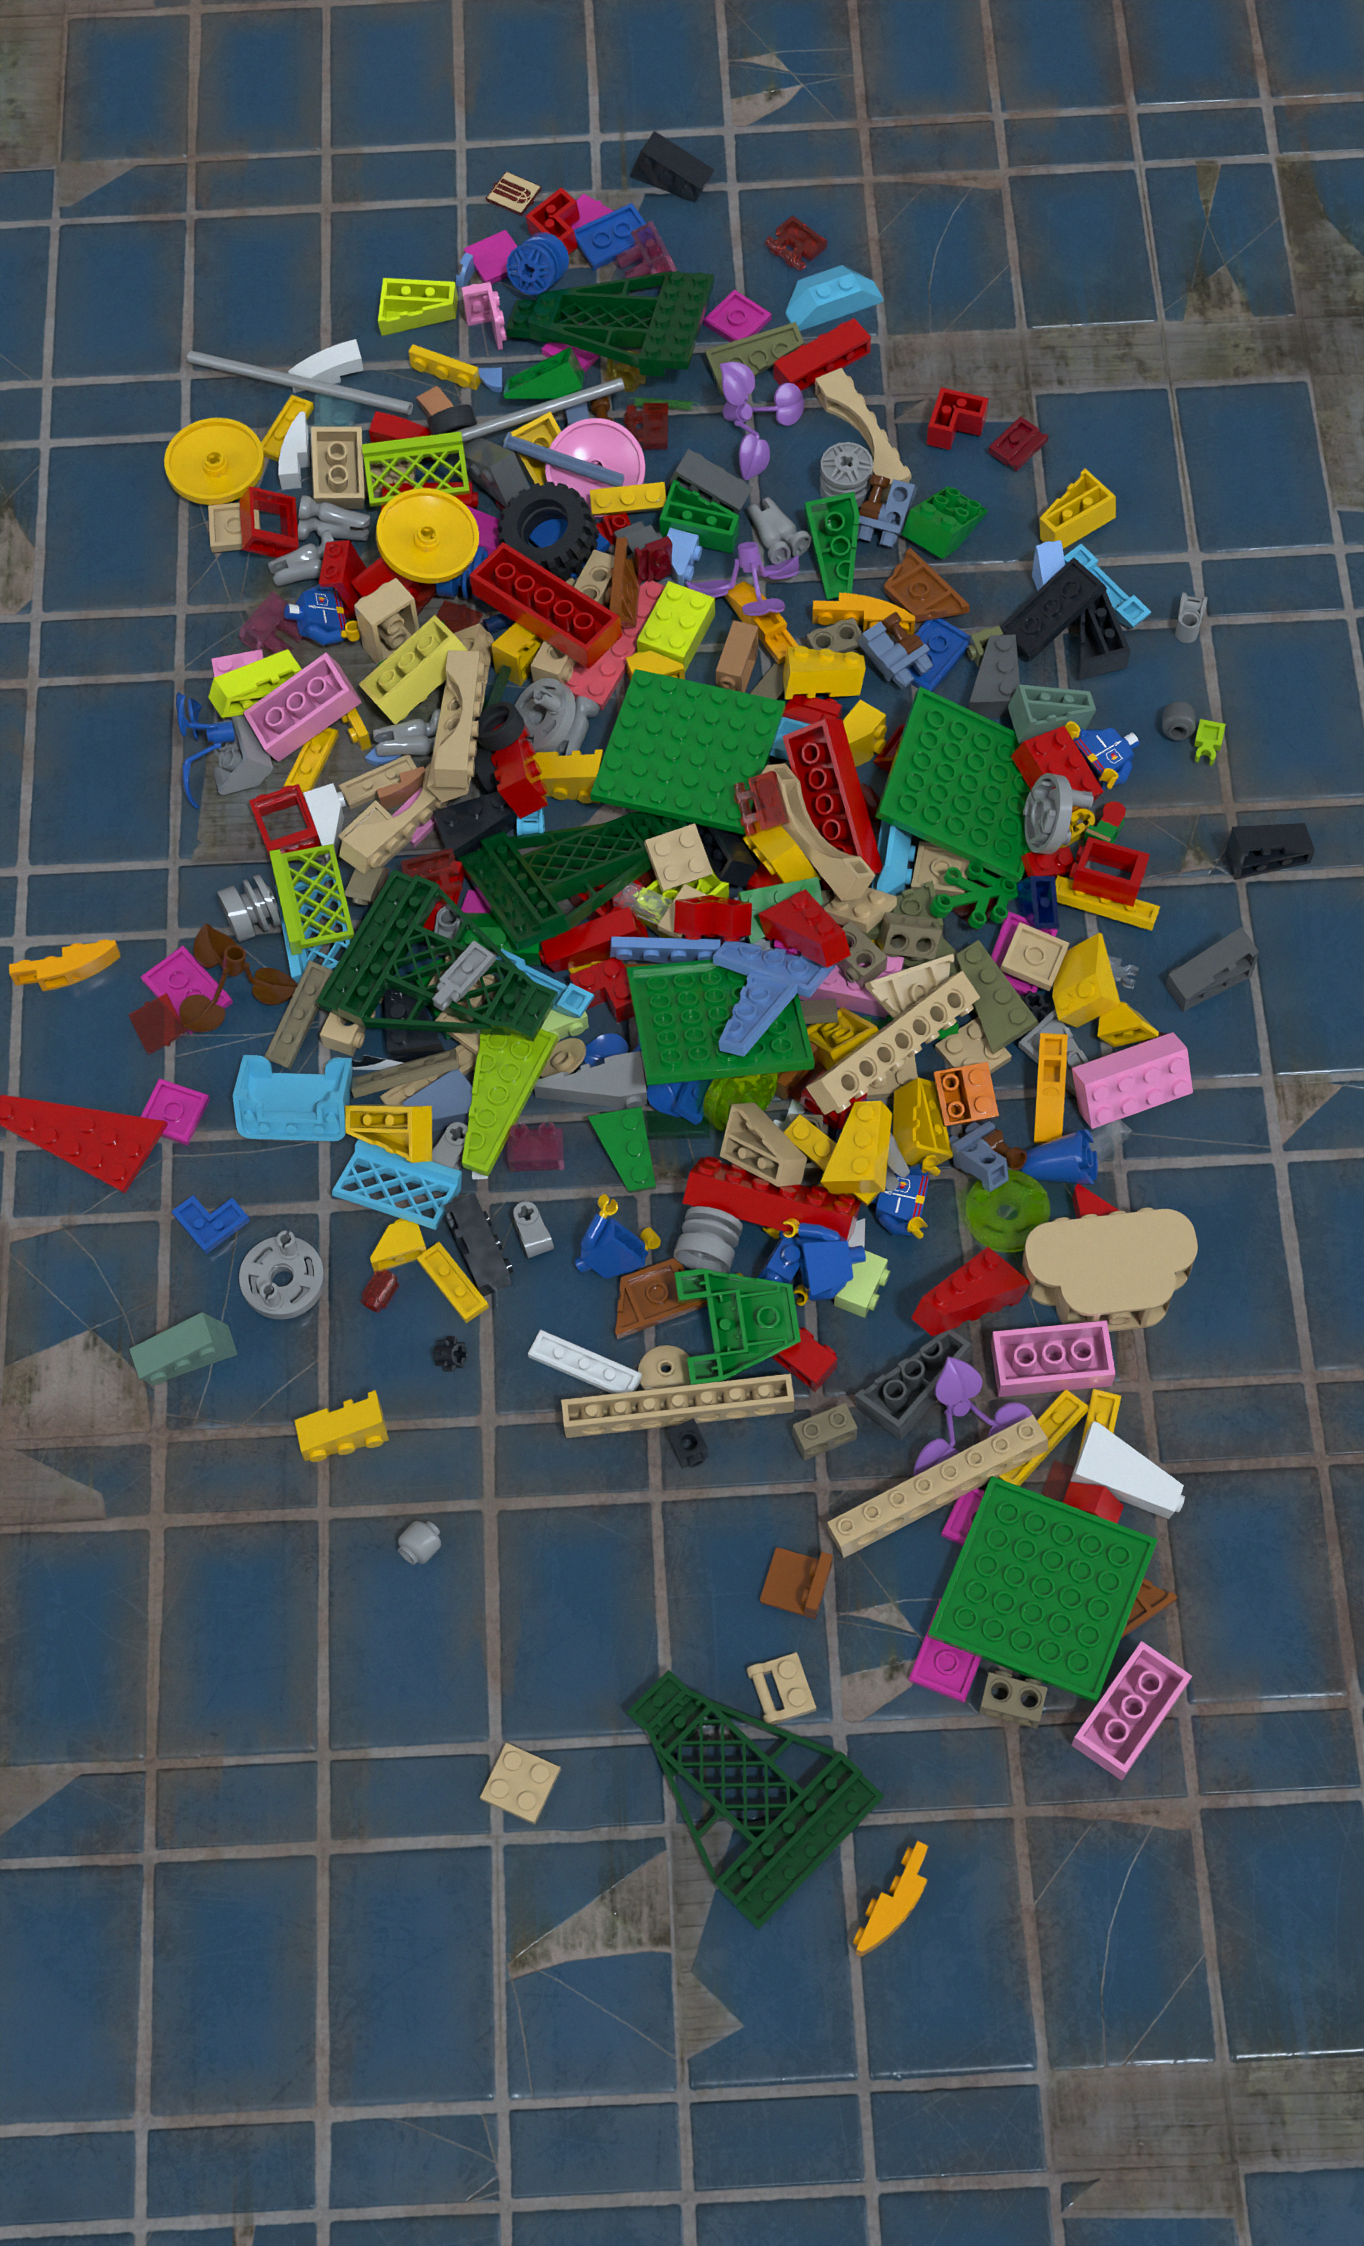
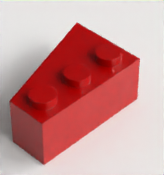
[759,889,851,968]

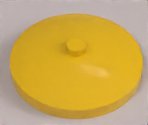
[164,418,265,505]
[376,488,479,584]

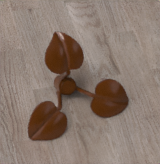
[179,923,298,1033]

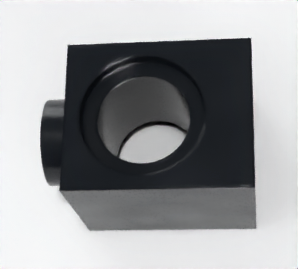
[668,1418,709,1469]

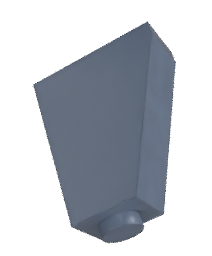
[402,1069,473,1131]

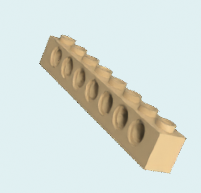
[427,623,494,803]
[806,971,980,1115]
[561,1374,794,1438]
[827,1415,1048,1558]

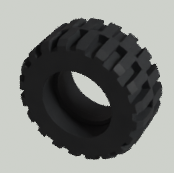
[497,482,599,581]

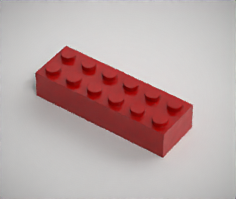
[469,542,623,669]
[783,719,883,889]
[683,1156,861,1242]

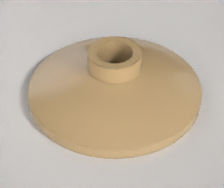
[540,1038,586,1078]
[638,1345,690,1390]

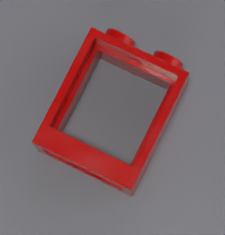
[239,486,299,558]
[249,784,321,861]
[1069,837,1150,907]

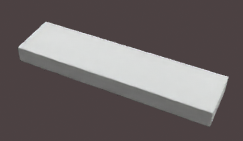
[528,1330,642,1394]

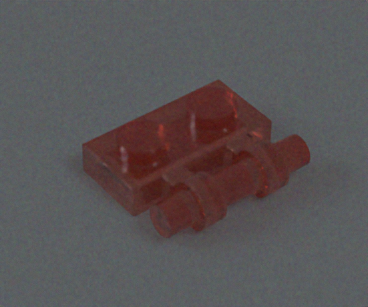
[765,215,827,271]
[624,403,668,449]
[733,771,790,837]
[401,848,463,897]

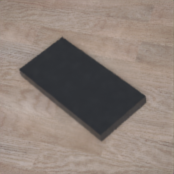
[1000,557,1107,661]

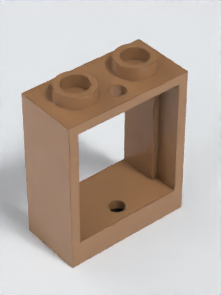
[716,620,758,693]

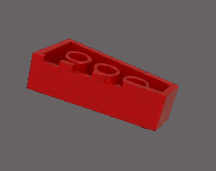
[491,722,548,819]
[911,1246,1030,1337]

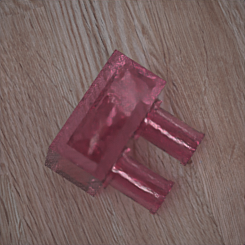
[615,221,677,278]
[237,591,304,654]
[507,1122,565,1172]

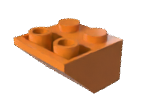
[933,1062,999,1127]

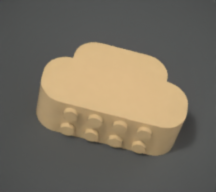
[1021,1208,1198,1332]

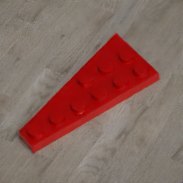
[0,1095,168,1194]

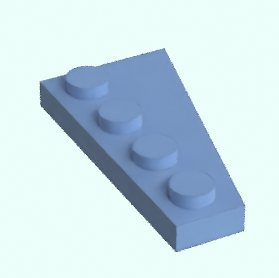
[610,937,720,964]
[713,941,835,998]
[718,973,798,1057]

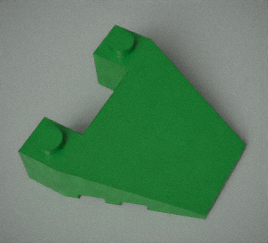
[674,1268,801,1385]

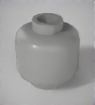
[398,1521,441,1565]

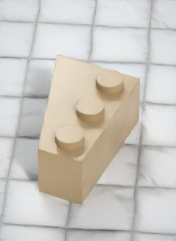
[720,1102,807,1187]

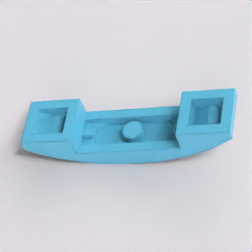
[1064,544,1151,629]
[491,948,594,1018]

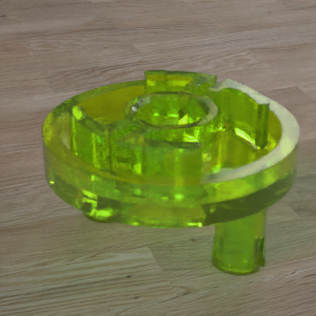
[703,1073,777,1132]
[965,1170,1050,1252]

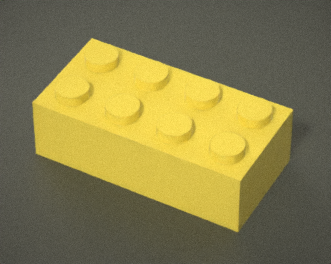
[359,615,468,725]

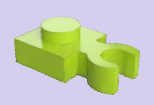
[1194,719,1226,765]

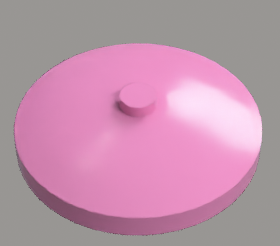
[545,418,645,519]

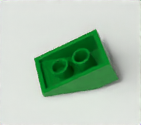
[503,347,585,399]

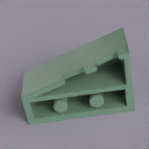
[1008,684,1096,744]
[130,1312,238,1385]

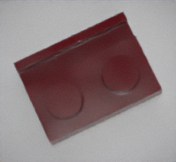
[988,416,1048,472]
[634,536,673,586]

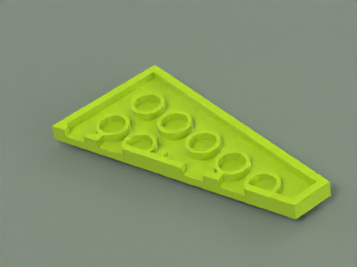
[462,1012,559,1177]

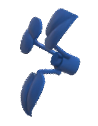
[176,692,235,809]
[584,1033,685,1118]

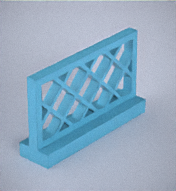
[275,870,352,984]
[332,1139,462,1230]

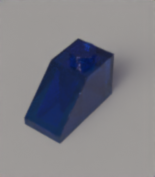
[1017,876,1059,930]

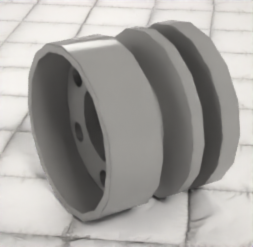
[820,442,873,508]
[217,874,281,943]
[674,1206,743,1273]

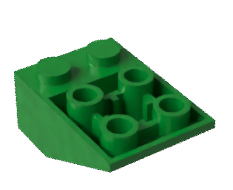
[902,486,989,559]

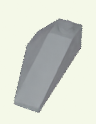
[214,707,273,795]
[534,1051,648,1109]

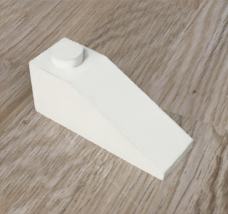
[303,783,346,870]

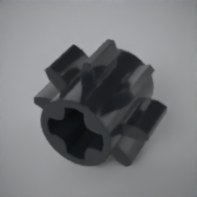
[1019,991,1049,1022]
[432,1336,468,1372]

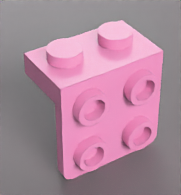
[462,282,506,350]

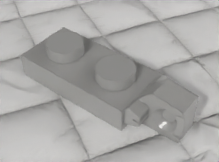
[432,941,496,1012]

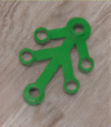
[929,862,1020,929]

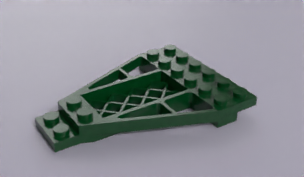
[506,271,715,376]
[458,811,688,950]
[316,869,559,1042]
[627,1670,885,1931]

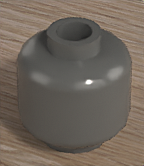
[1162,702,1196,740]

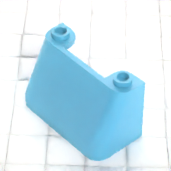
[233,1055,353,1141]

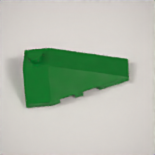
[804,492,860,601]

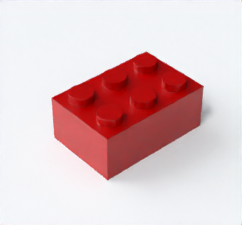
[1011,726,1104,812]

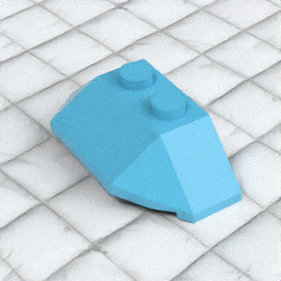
[785,265,884,331]
[872,820,916,896]

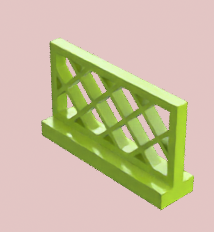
[362,431,470,507]
[269,844,354,955]

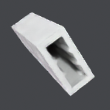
[1070,1421,1185,1519]

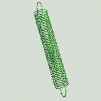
[628,397,700,411]

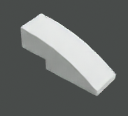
[288,339,363,393]
[278,412,310,490]

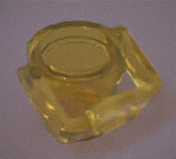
[607,350,646,392]

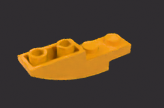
[724,581,799,665]
[812,593,915,635]
[9,939,121,991]
[1034,1033,1068,1144]
[853,1841,928,1957]

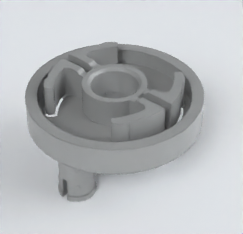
[514,678,576,753]
[1023,773,1094,855]
[239,1231,325,1319]

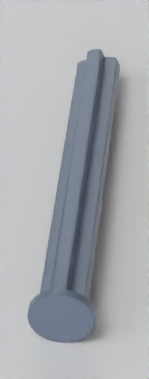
[503,432,625,487]

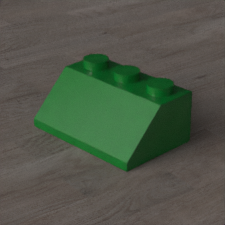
[459,913,542,966]

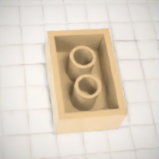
[311,427,365,509]
[354,578,420,666]

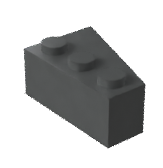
[455,437,530,508]
[665,449,753,515]
[968,635,1020,718]
[1166,927,1259,1012]

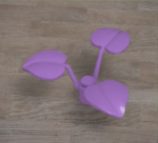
[720,362,804,480]
[686,542,799,616]
[913,1357,1033,1476]

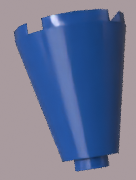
[1019,1129,1098,1185]

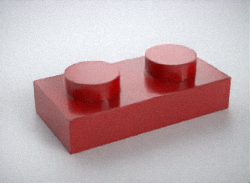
[1021,847,1075,882]

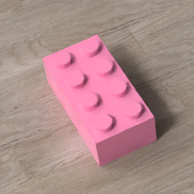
[243,652,362,762]
[794,946,904,1018]
[1072,1032,1193,1129]
[990,1321,1116,1397]
[1071,1641,1192,1781]

